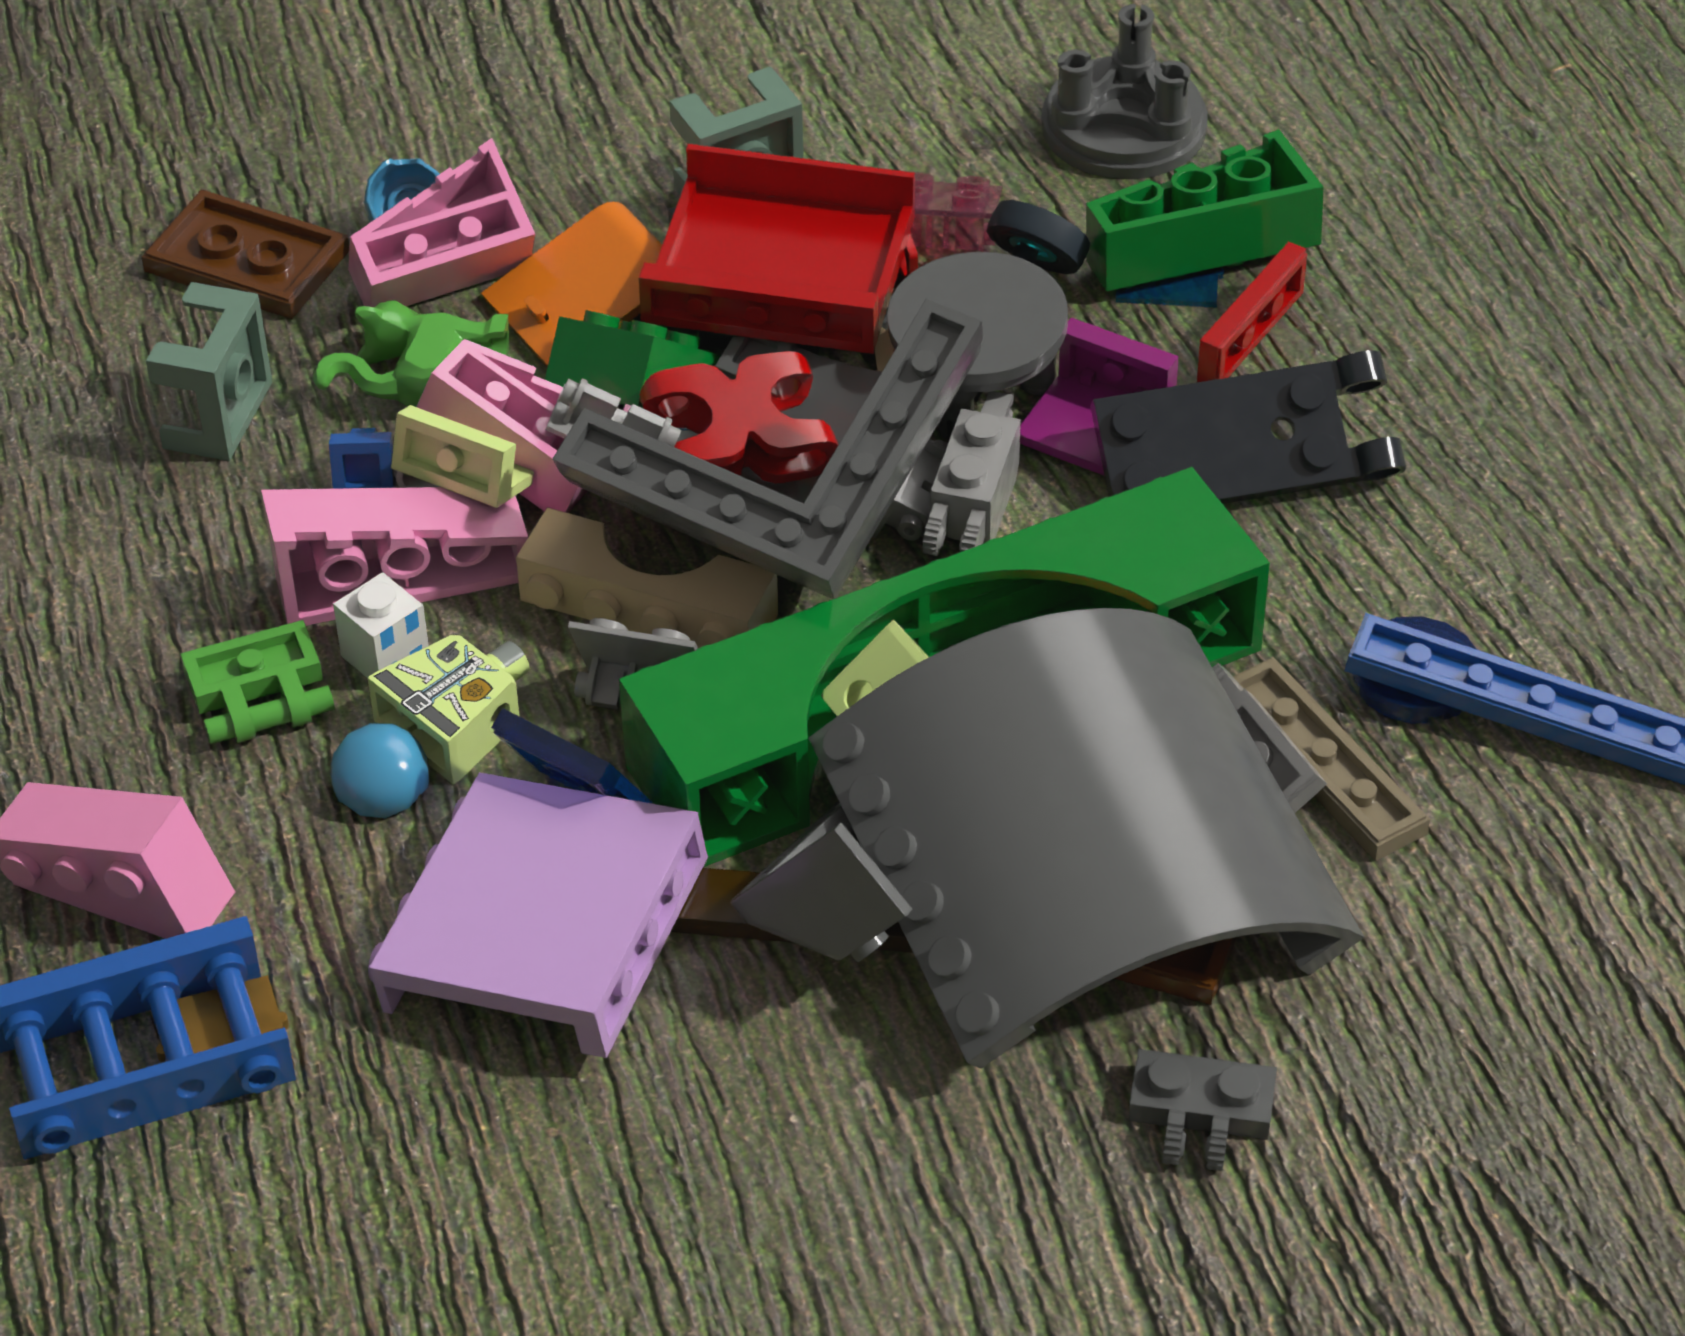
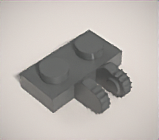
[1129,1049,1277,1171]

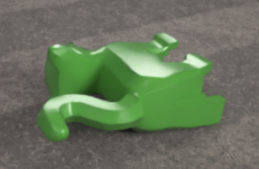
[312,300,509,407]

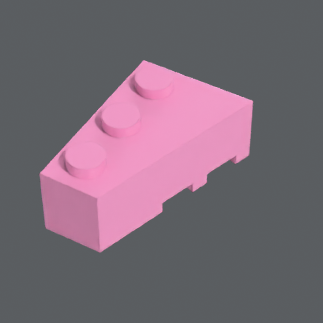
[348,138,535,307]
[417,339,631,513]
[0,782,235,939]

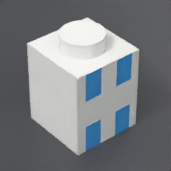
[333,572,429,678]

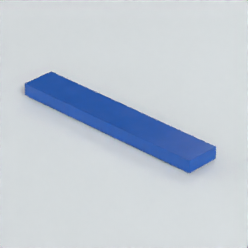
[1344,613,1685,785]

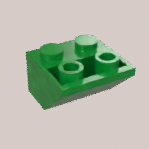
[545,310,721,408]

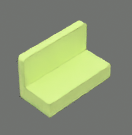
[391,405,534,508]

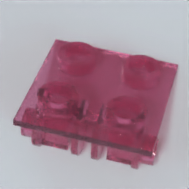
[910,172,1003,251]

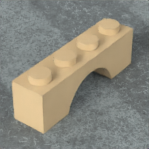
[516,508,778,648]

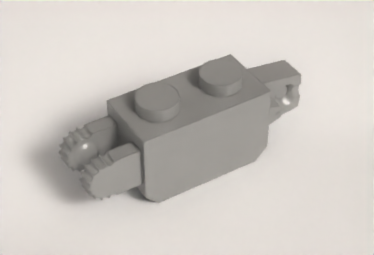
[922,391,1021,556]

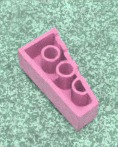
[261,487,528,626]

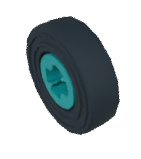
[986,200,1091,274]

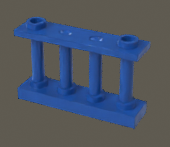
[0,916,296,1160]

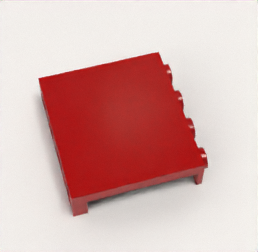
[638,144,915,354]

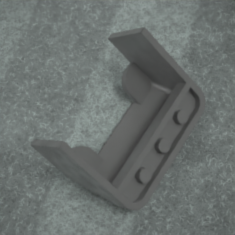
[730,800,913,963]

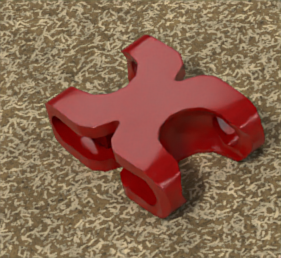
[639,351,838,483]

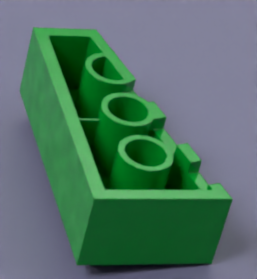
[1086,129,1324,291]

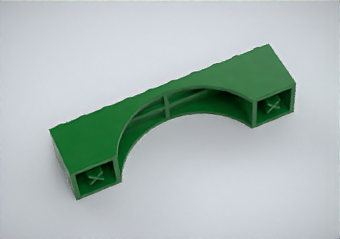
[619,467,1270,867]

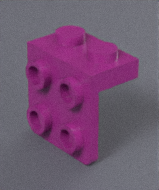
[1020,317,1179,475]

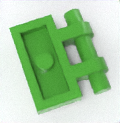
[180,620,335,745]

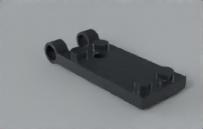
[1090,350,1407,504]

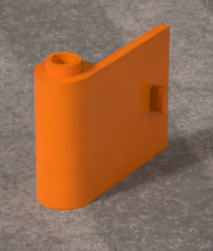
[481,202,662,367]

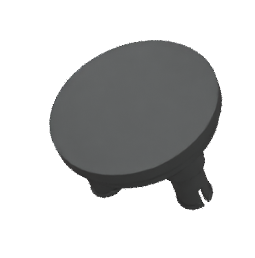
[1041,4,1208,179]
[887,252,1068,438]

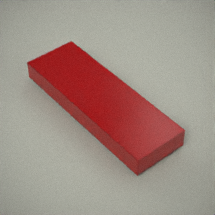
[1197,241,1307,382]

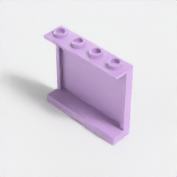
[368,772,708,1058]

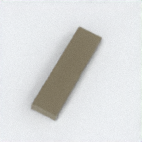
[1233,657,1430,861]

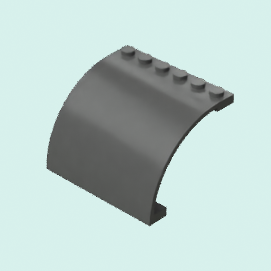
[809,608,1365,1069]

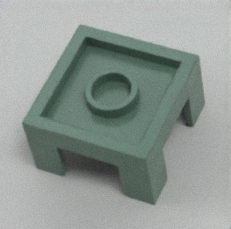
[669,66,804,195]
[146,282,272,461]

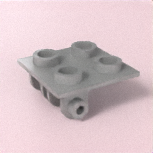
[568,618,698,710]

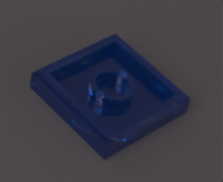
[491,708,652,803]

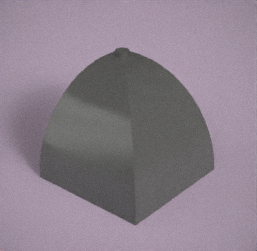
[552,298,984,599]

